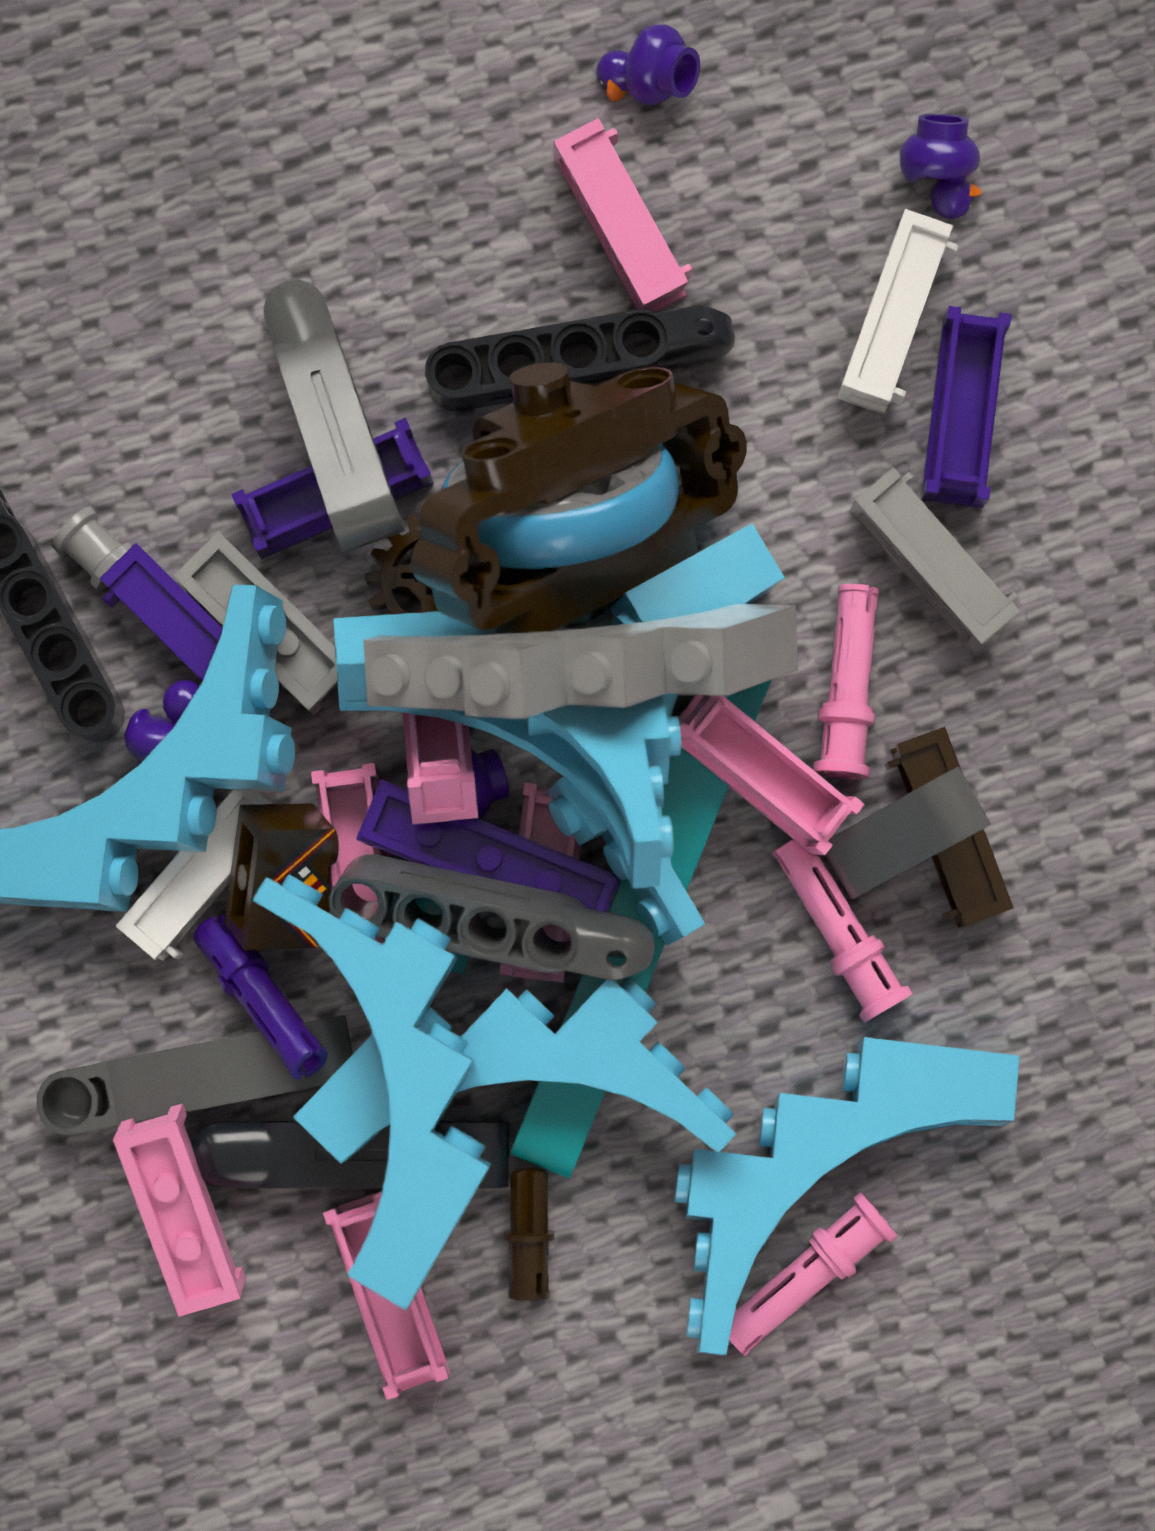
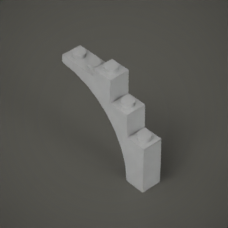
[363,604,798,719]

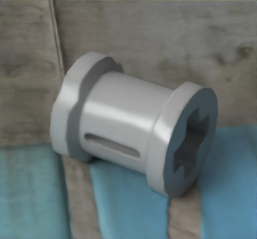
[51,506,132,591]

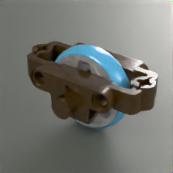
[411,363,747,634]

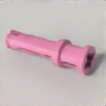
[813,584,879,780]
[772,839,913,1023]
[729,1191,899,1356]

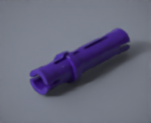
[193,915,328,1080]

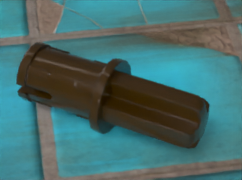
[504,1168,555,1301]

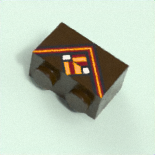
[224,803,339,950]

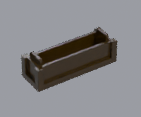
[885,727,1014,928]

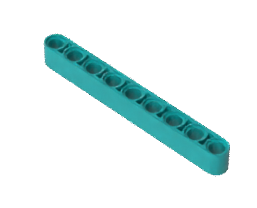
[509,679,772,1179]

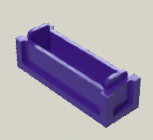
[920,306,1012,509]
[231,417,434,559]
[99,543,223,681]

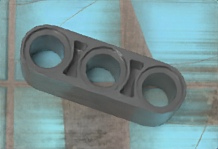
[826,767,991,900]

